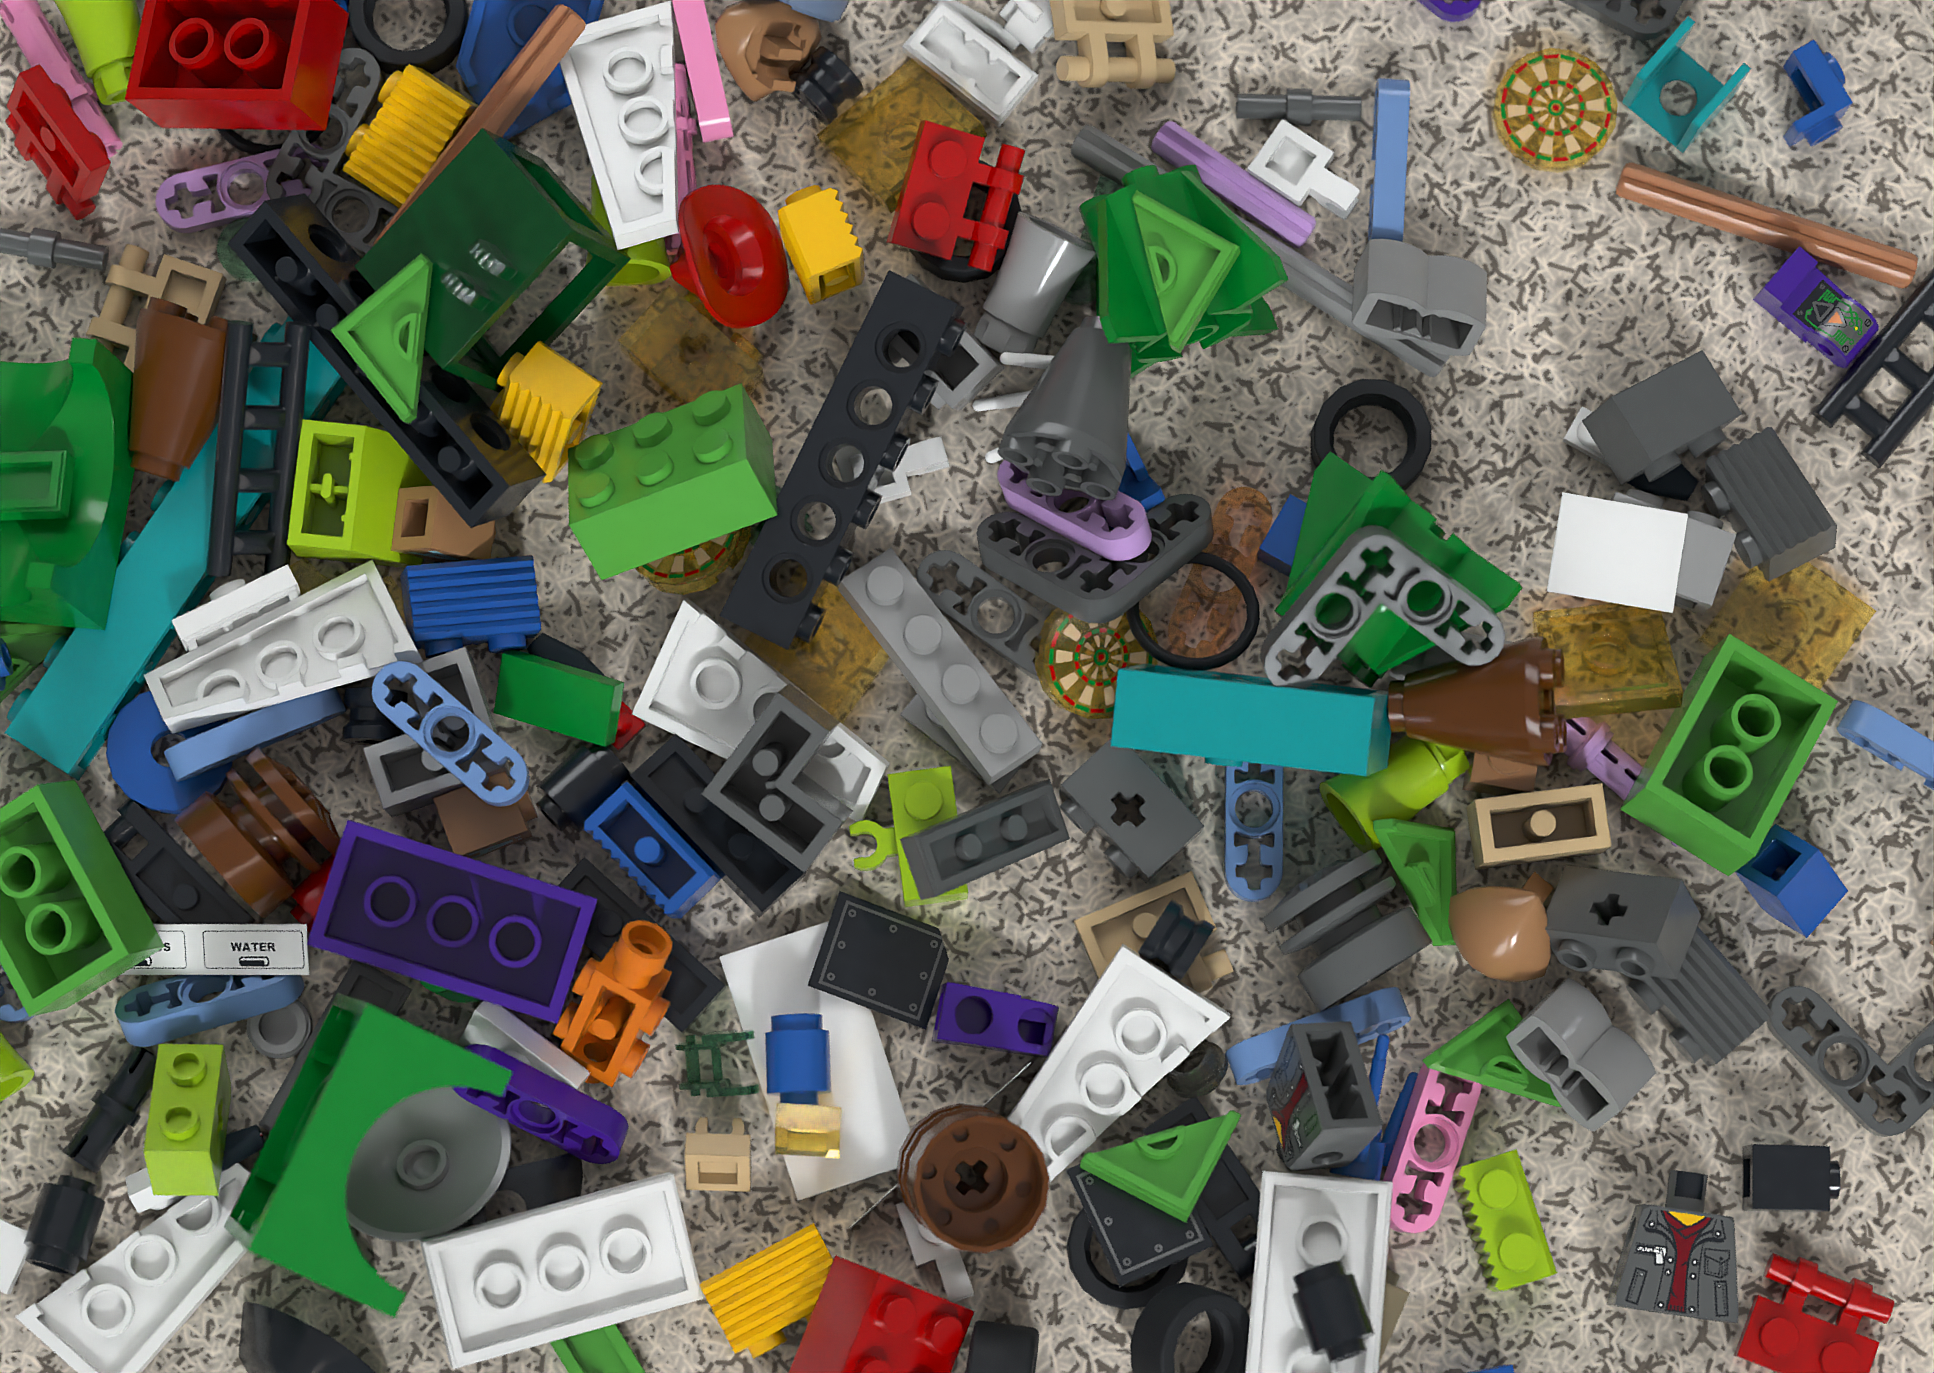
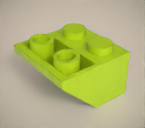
[287,419,433,568]

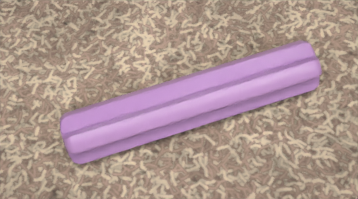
[1151,121,1316,248]

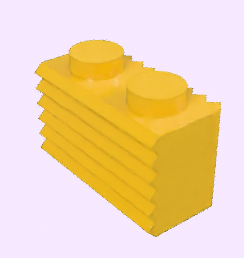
[343,64,478,209]
[777,185,865,305]
[490,341,603,483]
[699,1223,834,1359]

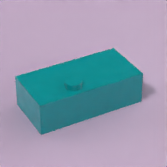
[1111,664,1391,776]

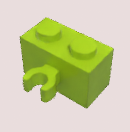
[849,766,968,907]

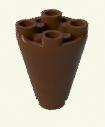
[129,297,259,482]
[1388,636,1567,767]

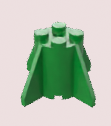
[1078,164,1288,379]
[1274,451,1523,688]

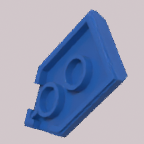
[455,0,604,140]

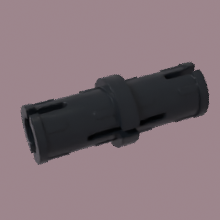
[63,1045,157,1173]

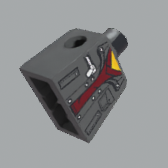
[1266,1021,1383,1171]
[1607,1170,1739,1323]

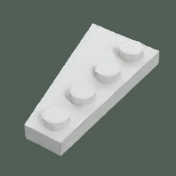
[559,0,679,250]
[144,560,423,734]
[632,598,890,821]
[1007,943,1231,1183]
[15,1163,250,1373]

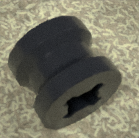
[789,46,864,125]
[342,687,408,745]
[1138,899,1215,980]

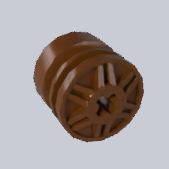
[174,746,341,919]
[896,1103,1050,1253]

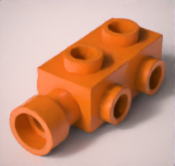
[553,920,672,1087]

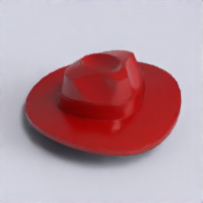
[669,185,789,329]

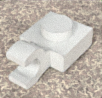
[1247,119,1360,221]
[835,436,950,504]
[896,1202,974,1303]

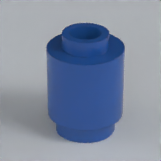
[765,1014,831,1108]

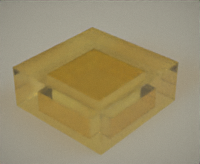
[775,1103,842,1158]

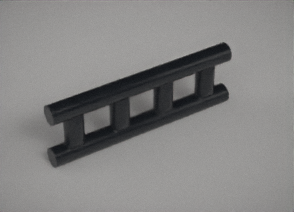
[1812,268,1934,468]
[206,320,311,577]

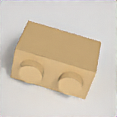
[1466,783,1612,870]

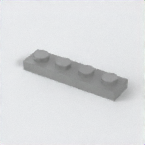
[838,548,1042,786]

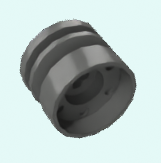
[1261,849,1433,1012]

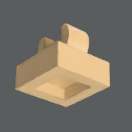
[685,1117,752,1192]

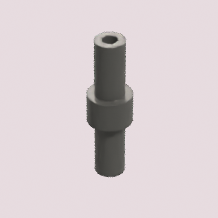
[1236,88,1362,126]
[0,228,109,271]

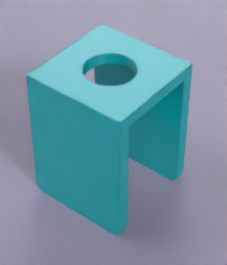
[1622,16,1751,153]

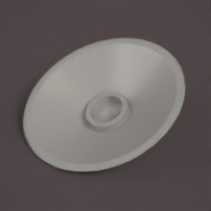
[346,1087,511,1242]

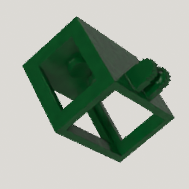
[355,128,631,393]

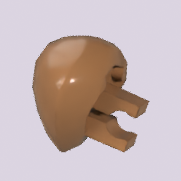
[715,0,822,102]
[1448,871,1554,982]

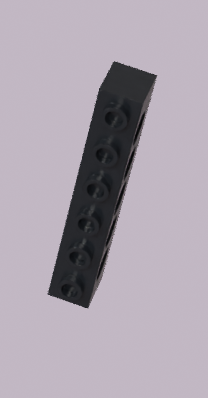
[228,193,547,528]
[719,270,967,650]

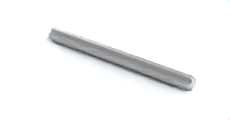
[1071,125,1450,377]

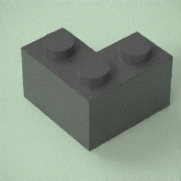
[702,683,853,873]

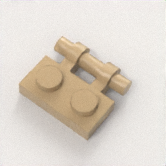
[1050,0,1175,89]
[86,244,227,373]
[1074,871,1234,993]

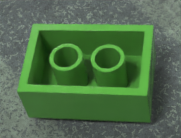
[568,383,777,580]
[1620,634,1838,877]
[0,780,165,1017]

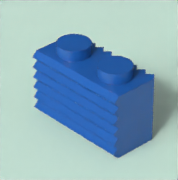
[400,555,541,659]
[584,782,721,919]

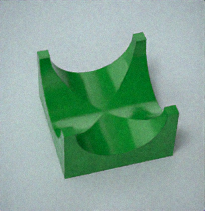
[0,337,135,630]
[224,993,512,1318]

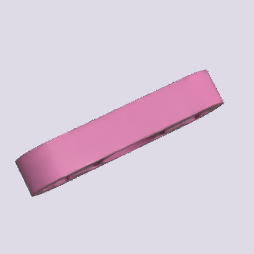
[671,0,734,143]
[1383,1063,1482,1233]

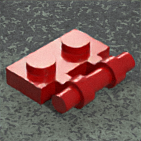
[5,64,111,220]
[887,120,1025,272]
[1734,1253,1895,1373]

